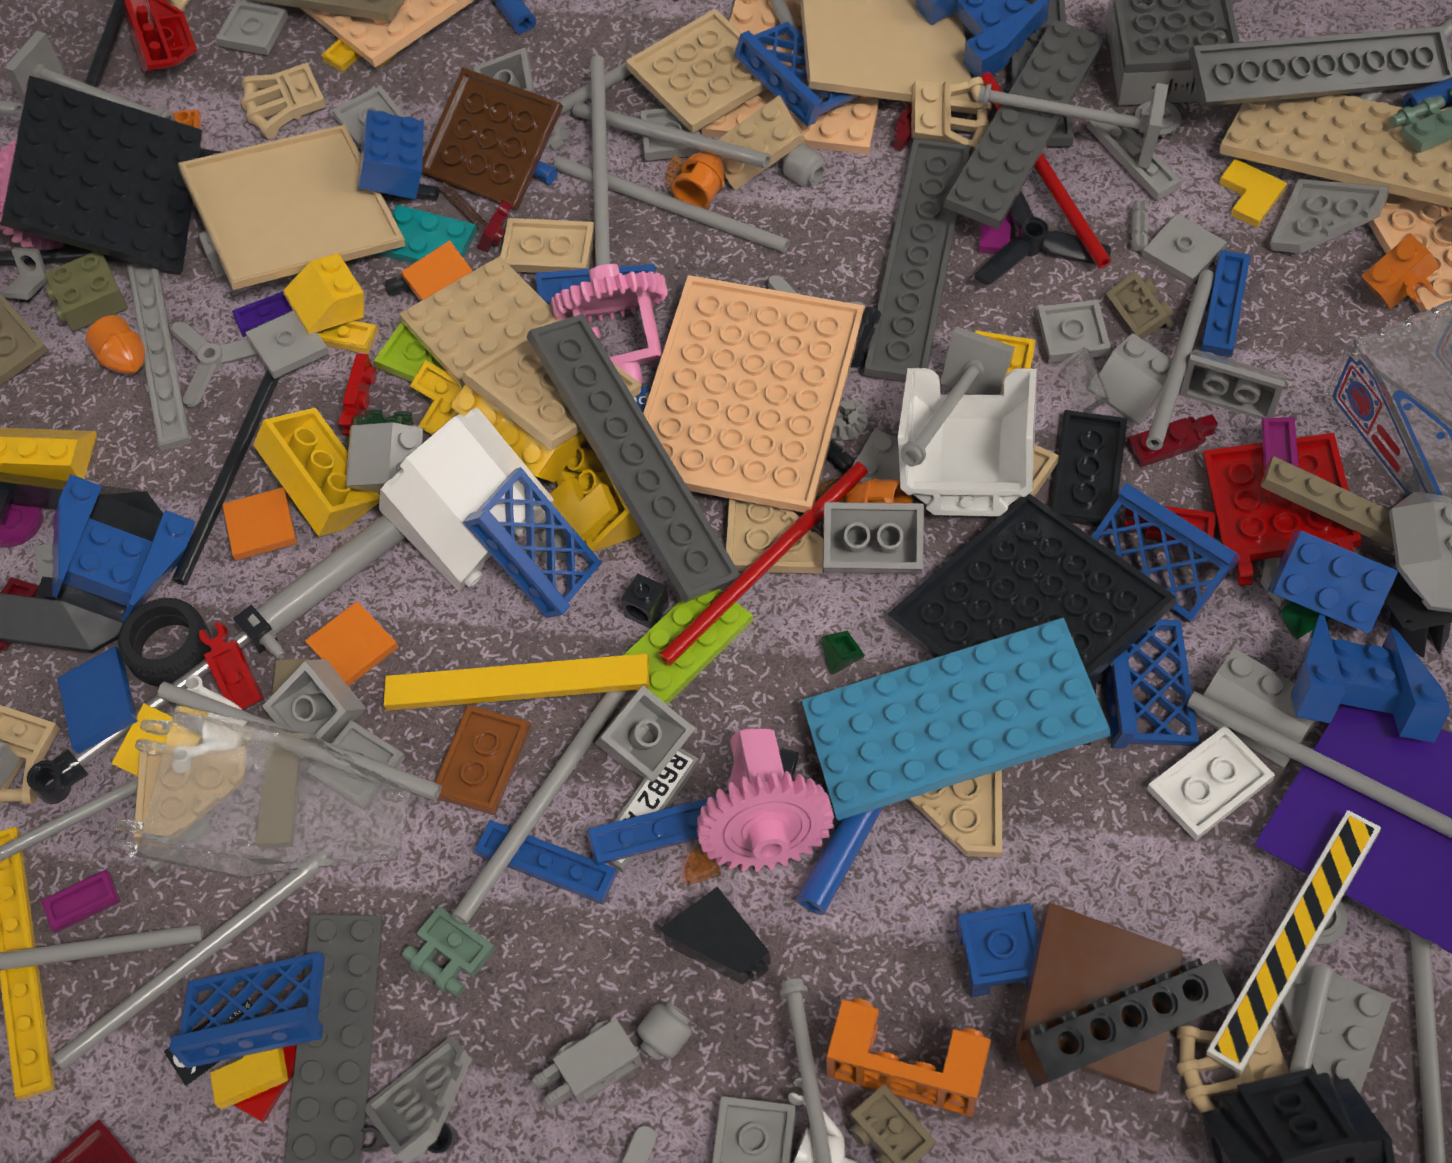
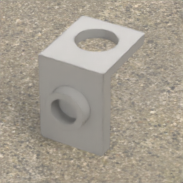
[2,247,48,299]

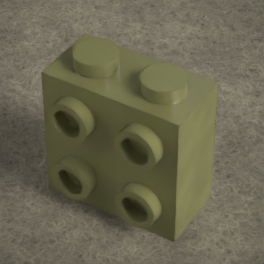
[45,252,128,331]

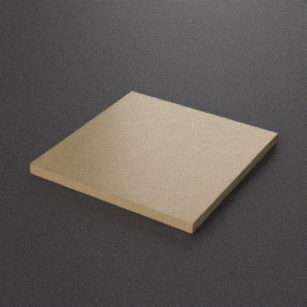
[800,0,975,102]
[178,125,405,290]

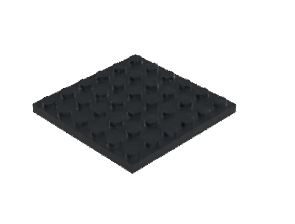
[0,75,203,275]
[887,493,1176,682]

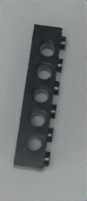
[1015,958,1236,1088]

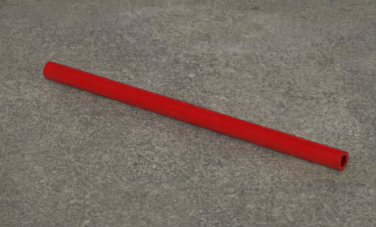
[980,72,1111,269]
[659,462,868,666]

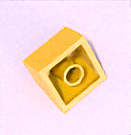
[283,253,364,334]

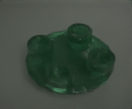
[352,410,415,426]

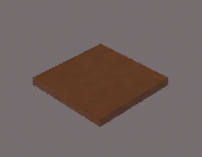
[422,67,563,210]
[1015,902,1183,1095]

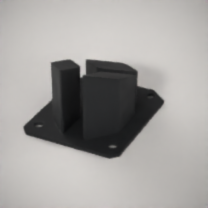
[1384,568,1452,658]

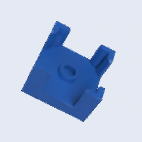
[956,903,1038,998]

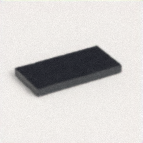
[1051,410,1128,529]

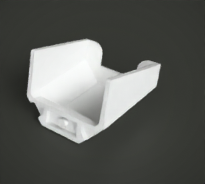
[898,368,1037,516]
[379,407,554,591]

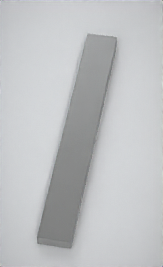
[126,261,191,451]

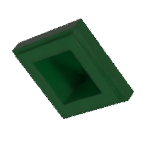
[1278,601,1329,639]
[821,631,865,674]

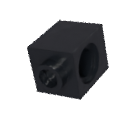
[621,573,669,629]

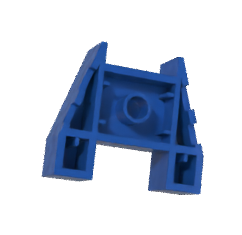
[916,0,1050,77]
[52,474,196,622]
[1291,614,1451,743]

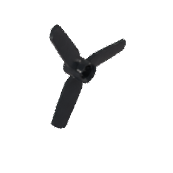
[975,191,1111,285]

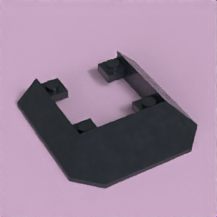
[0,472,163,653]

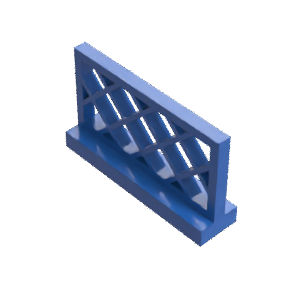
[734,21,859,127]
[463,467,602,618]
[1091,482,1241,622]
[1104,619,1199,748]
[169,952,325,1068]

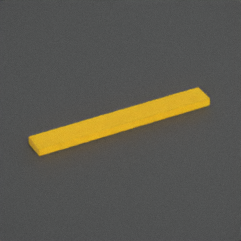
[384,653,649,711]
[0,827,55,1100]

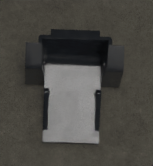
[1202,1068,1395,1163]

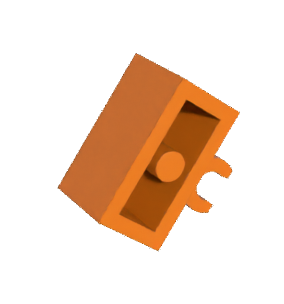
[1362,233,1439,309]

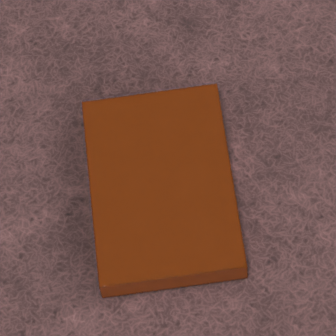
[435,705,531,816]

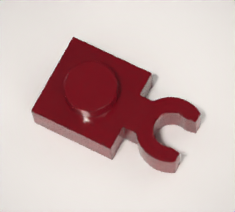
[477,199,513,253]

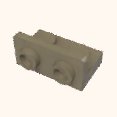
[1106,271,1175,339]
[850,1084,937,1163]

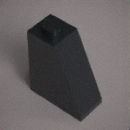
[659,886,771,985]

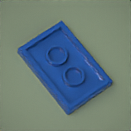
[57,646,137,754]

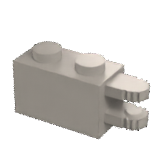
[531,1018,643,1109]

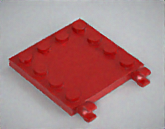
[1203,433,1362,586]

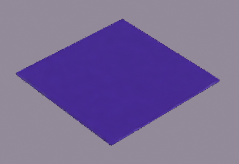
[1254,704,1452,954]

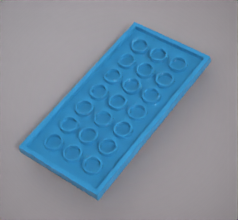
[802,618,1110,820]

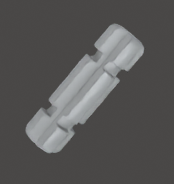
[1131,200,1149,252]

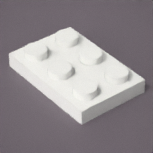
[1147,726,1275,841]

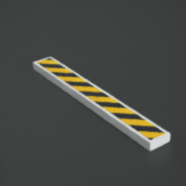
[1206,810,1381,1075]

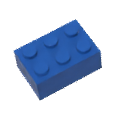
[358,110,424,199]
[1267,530,1398,634]

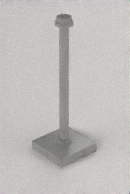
[4,30,175,121]
[977,83,1168,169]
[901,327,1015,466]
[0,777,138,862]
[780,979,832,1163]

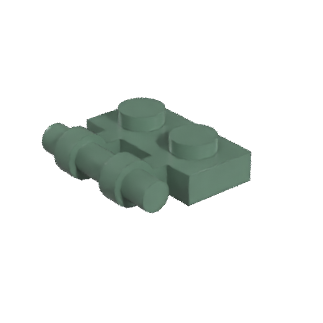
[1389,96,1452,153]
[402,906,496,997]

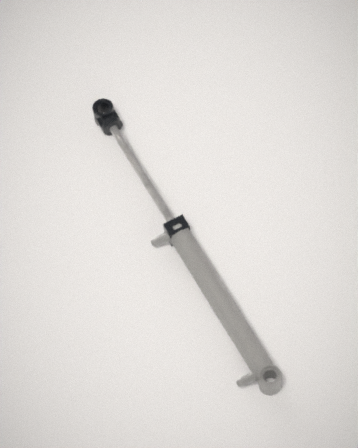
[27,515,406,804]

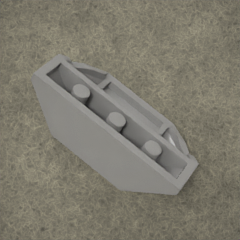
[1389,492,1452,613]

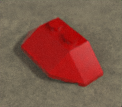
[123,0,197,72]

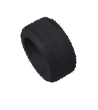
[118,598,211,687]

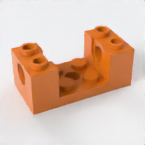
[827,998,991,1118]

